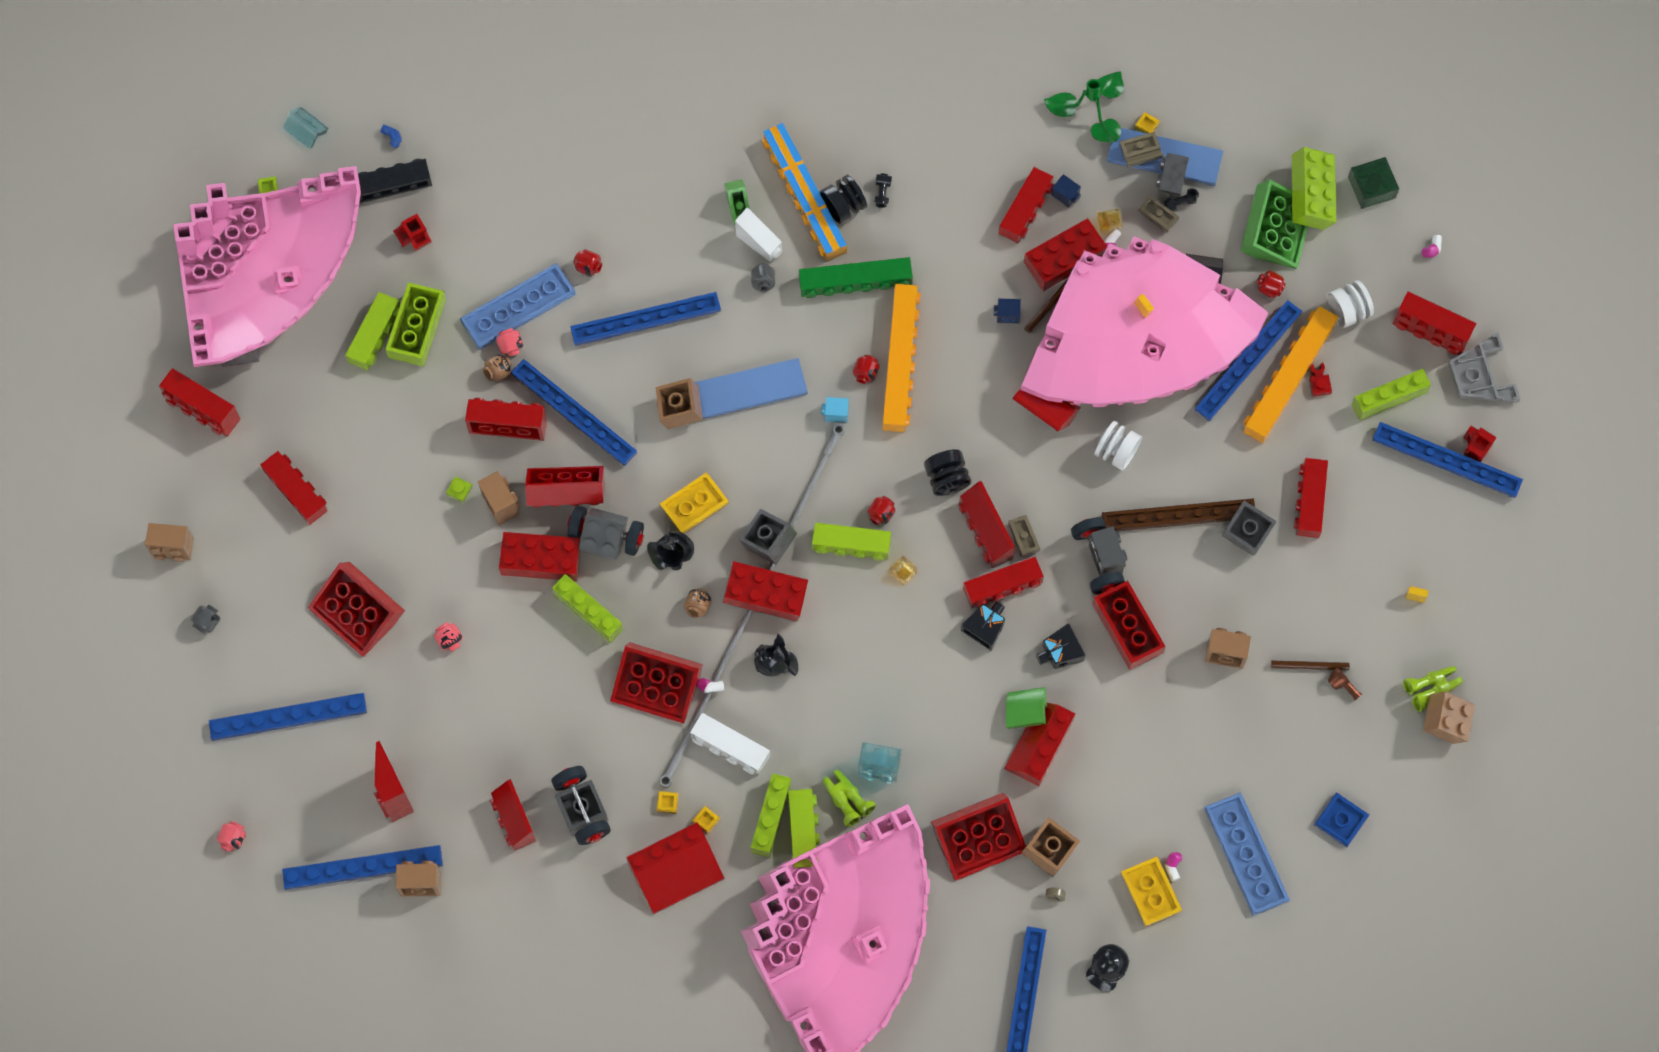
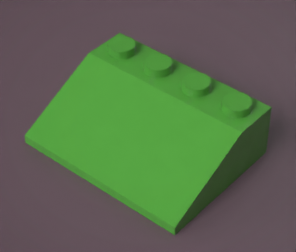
[1240,179,1308,269]

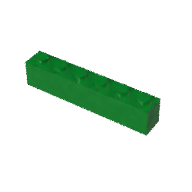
[799,257,913,298]

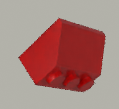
[1012,388,1081,432]
[489,779,536,851]

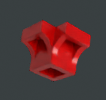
[393,214,432,251]
[1463,425,1497,462]

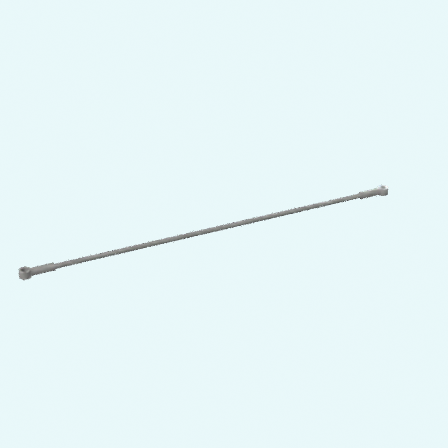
[660,424,844,788]

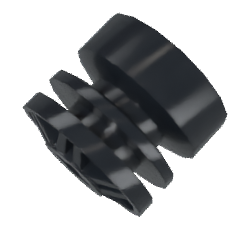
[820,174,867,224]
[924,449,971,496]

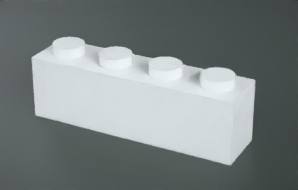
[690,713,770,775]

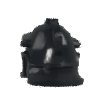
[647,531,694,570]
[754,634,798,676]
[1086,944,1130,992]

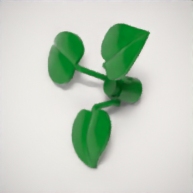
[1044,71,1124,143]

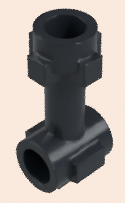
[874,173,892,208]
[1164,188,1199,211]

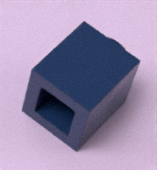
[1051,174,1081,208]
[993,298,1021,324]

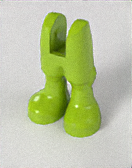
[1403,666,1463,713]
[822,769,877,828]

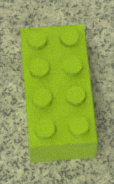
[1291,146,1336,230]
[385,282,446,367]

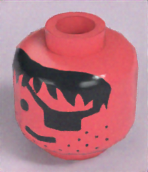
[496,328,524,357]
[434,622,463,652]
[217,821,246,852]

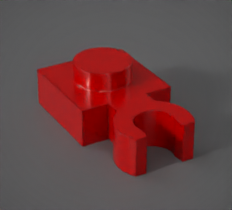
[1309,363,1332,397]

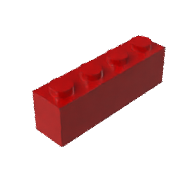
[998,167,1054,243]
[260,451,328,525]
[1294,458,1328,538]
[963,556,1044,609]

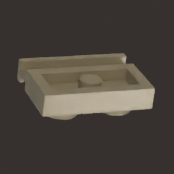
[1119,132,1163,168]

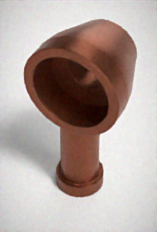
[1328,668,1362,700]

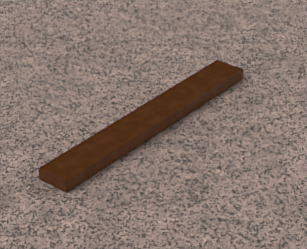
[1102,498,1255,531]

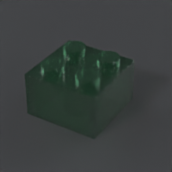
[1348,157,1399,209]

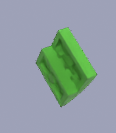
[1006,687,1047,729]

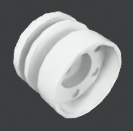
[1327,280,1374,328]
[1094,421,1143,471]

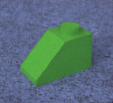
[724,179,750,225]

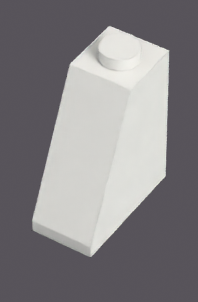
[735,208,782,262]

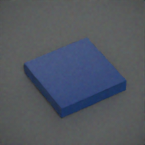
[1314,792,1369,847]

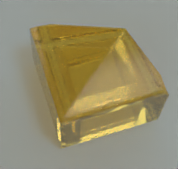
[1097,208,1123,231]
[890,556,917,585]

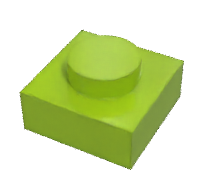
[258,176,279,194]
[446,476,473,503]

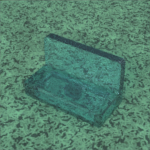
[283,107,329,148]

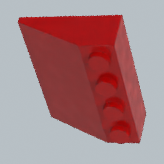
[308,562,405,657]
[610,642,703,724]
[374,740,414,822]
[931,793,1026,881]
[626,822,725,914]

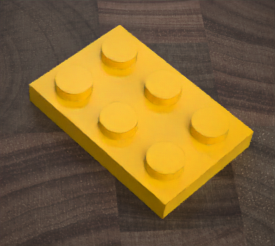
[660,472,729,534]
[1121,856,1182,927]

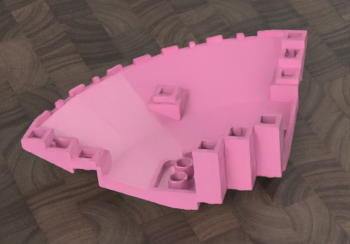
[173,166,361,367]
[1021,236,1268,407]
[741,804,930,1052]

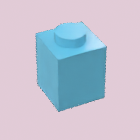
[821,397,849,423]

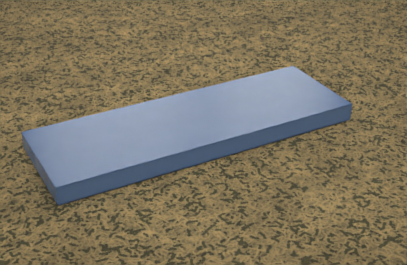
[1107,128,1223,186]
[460,263,576,350]
[695,358,808,419]
[1204,792,1290,916]

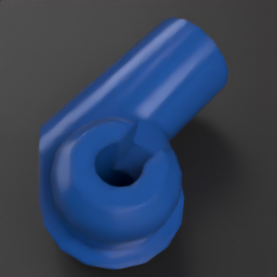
[380,124,402,148]

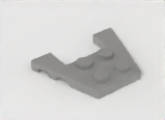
[1448,333,1520,402]

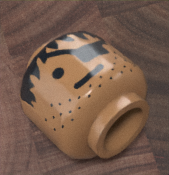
[483,354,512,382]
[684,588,712,618]

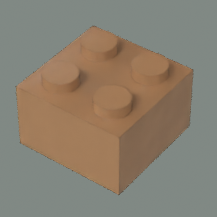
[655,378,703,429]
[477,471,520,525]
[145,523,194,562]
[1205,628,1251,669]
[1423,691,1475,744]
[1022,817,1080,877]
[396,861,441,897]

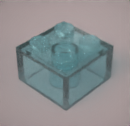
[858,742,902,783]

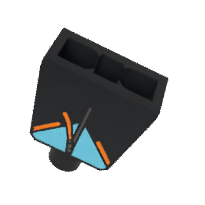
[961,601,1005,651]
[1036,623,1086,669]

